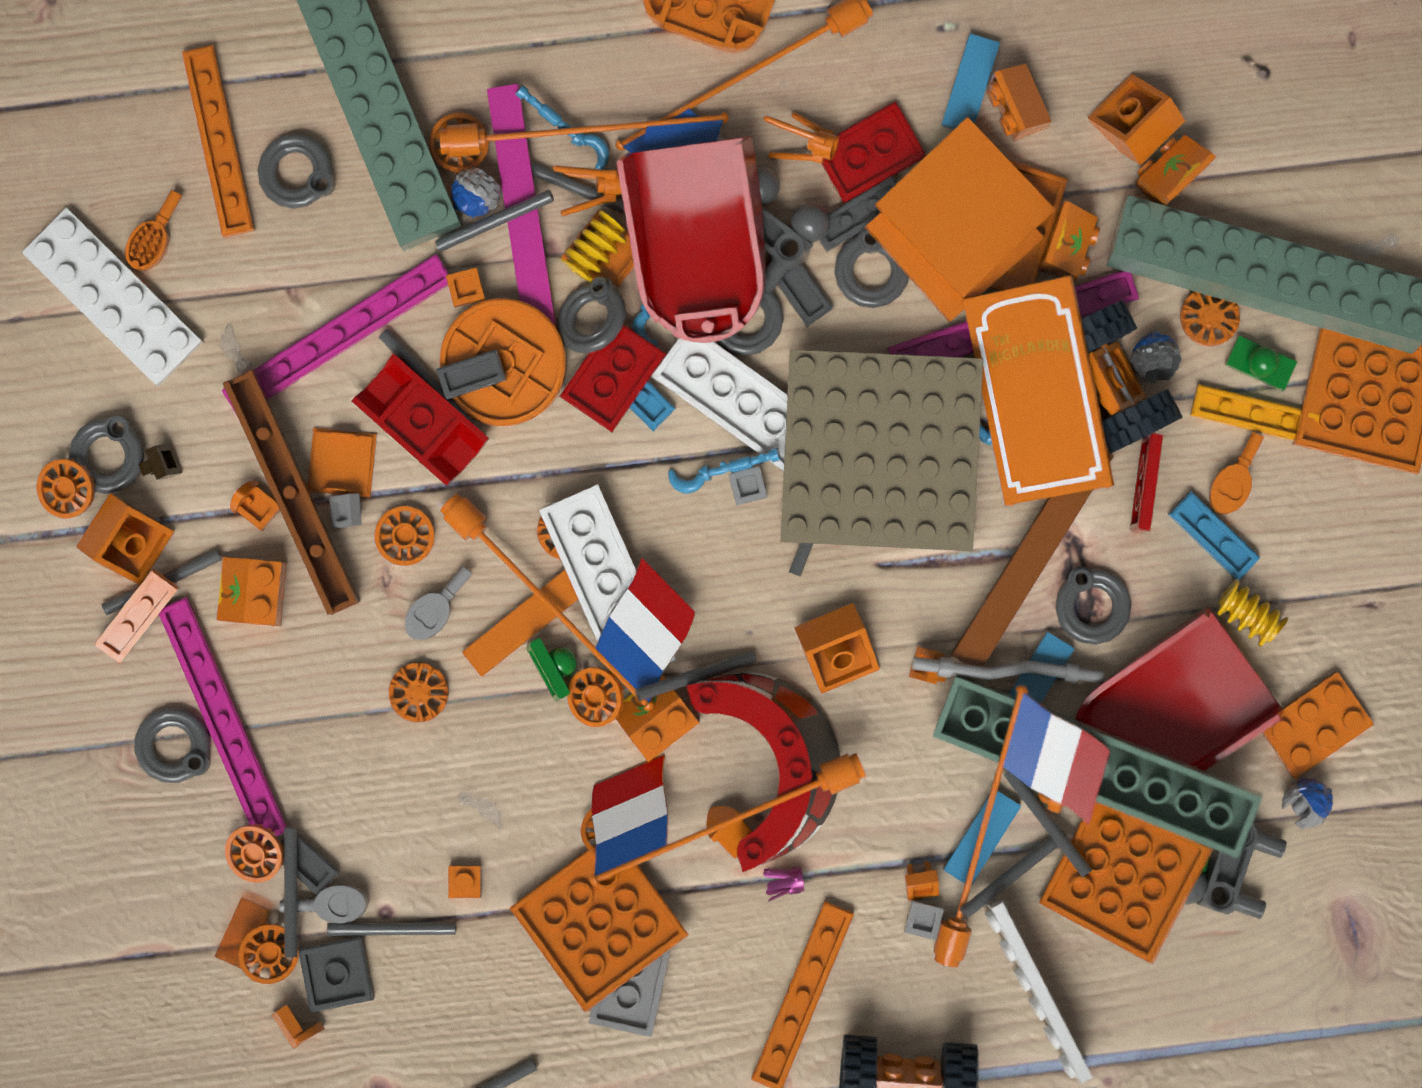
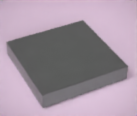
[298,936,374,1013]

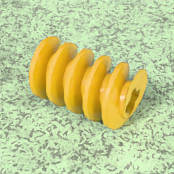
[559,210,627,282]
[1217,579,1289,647]

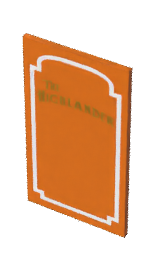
[963,276,1115,506]

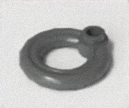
[257,133,335,209]
[834,229,909,308]
[557,277,626,353]
[715,290,784,356]
[69,415,144,494]
[1055,566,1132,645]
[134,707,210,783]

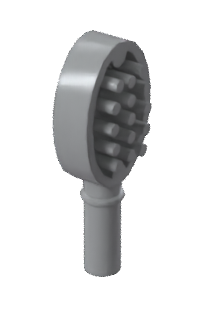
[405,566,472,640]
[279,885,369,923]

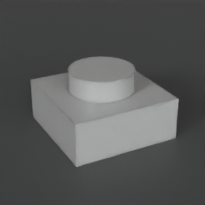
[728,467,767,506]
[329,493,362,529]
[904,900,944,940]

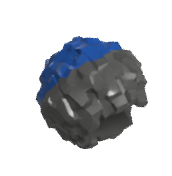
[1130,330,1182,383]

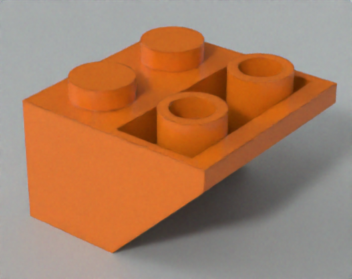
[986,64,1052,142]

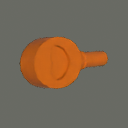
[125,190,182,271]
[1209,432,1264,514]

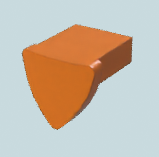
[230,480,280,531]
[706,806,753,859]
[271,1005,325,1048]

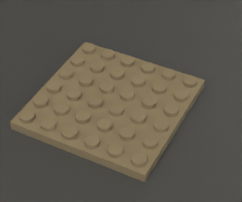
[780,349,983,552]

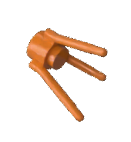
[763,112,839,164]
[553,165,622,216]

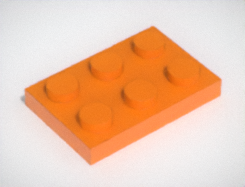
[1262,672,1374,779]

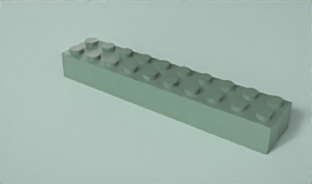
[297,0,462,251]
[1106,195,1422,354]
[933,676,1263,858]

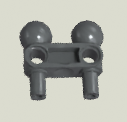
[757,165,830,293]
[1185,822,1287,919]

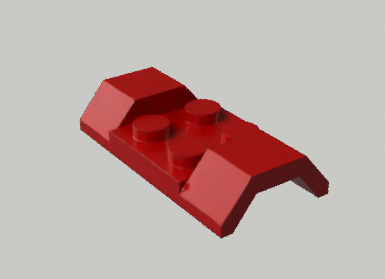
[351,354,489,486]

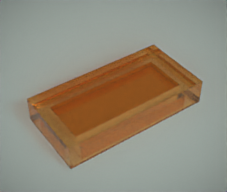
[215,897,272,969]

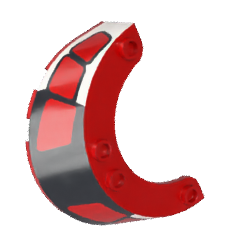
[687,672,840,872]

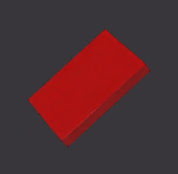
[821,101,927,204]
[559,324,667,433]
[1130,433,1163,534]

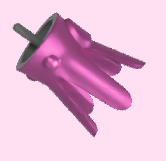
[763,867,812,902]

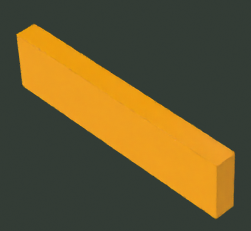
[1190,384,1320,441]

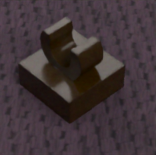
[138,444,182,480]

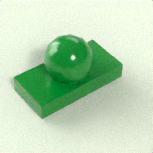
[1225,336,1297,392]
[526,637,577,702]

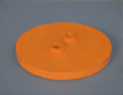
[439,298,567,426]

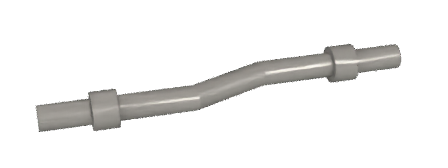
[912,657,1104,683]

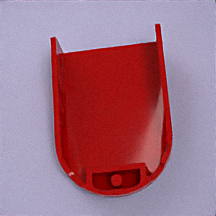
[616,136,766,343]
[1075,606,1284,770]

